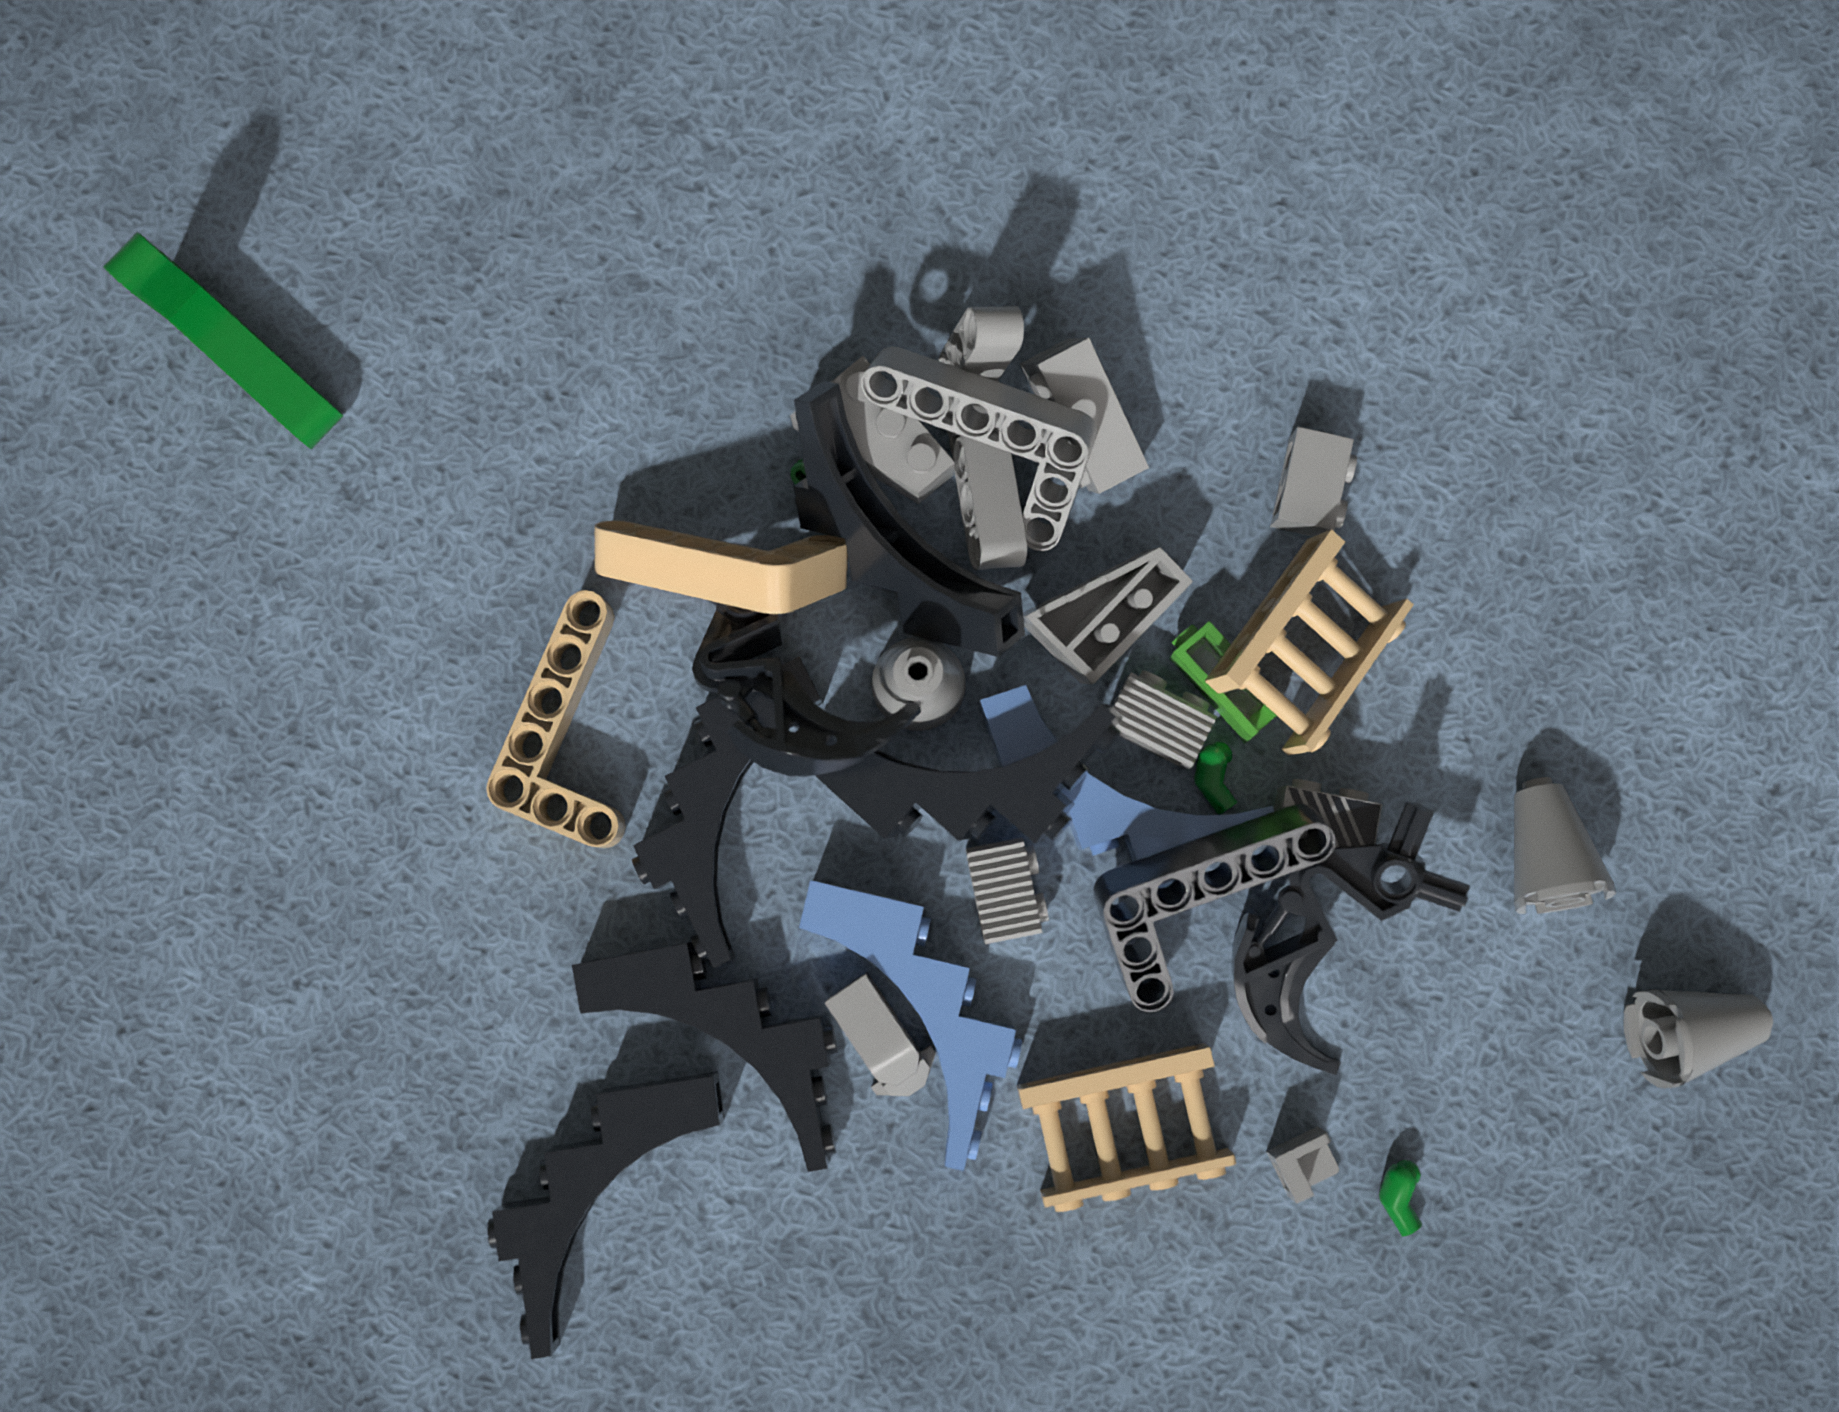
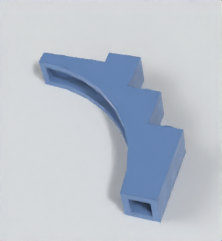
[979,685,1274,888]
[799,880,1022,1171]

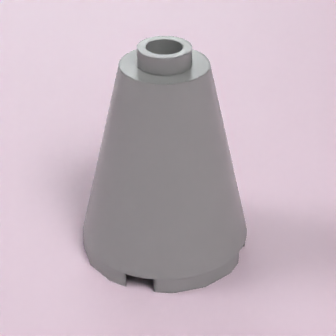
[872,637,966,731]
[1514,777,1617,914]
[1624,989,1773,1088]

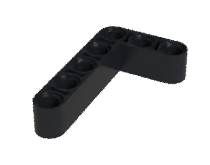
[1093,803,1336,1012]

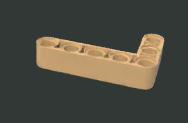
[594,521,848,614]
[486,590,626,848]

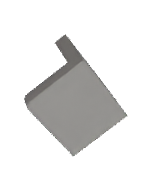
[1266,1126,1339,1204]

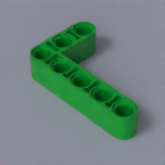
[103,231,344,450]

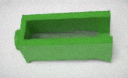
[1169,621,1277,744]

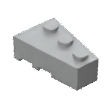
[1020,338,1149,494]
[790,356,955,504]
[1023,547,1193,685]

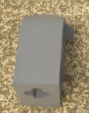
[824,972,936,1096]

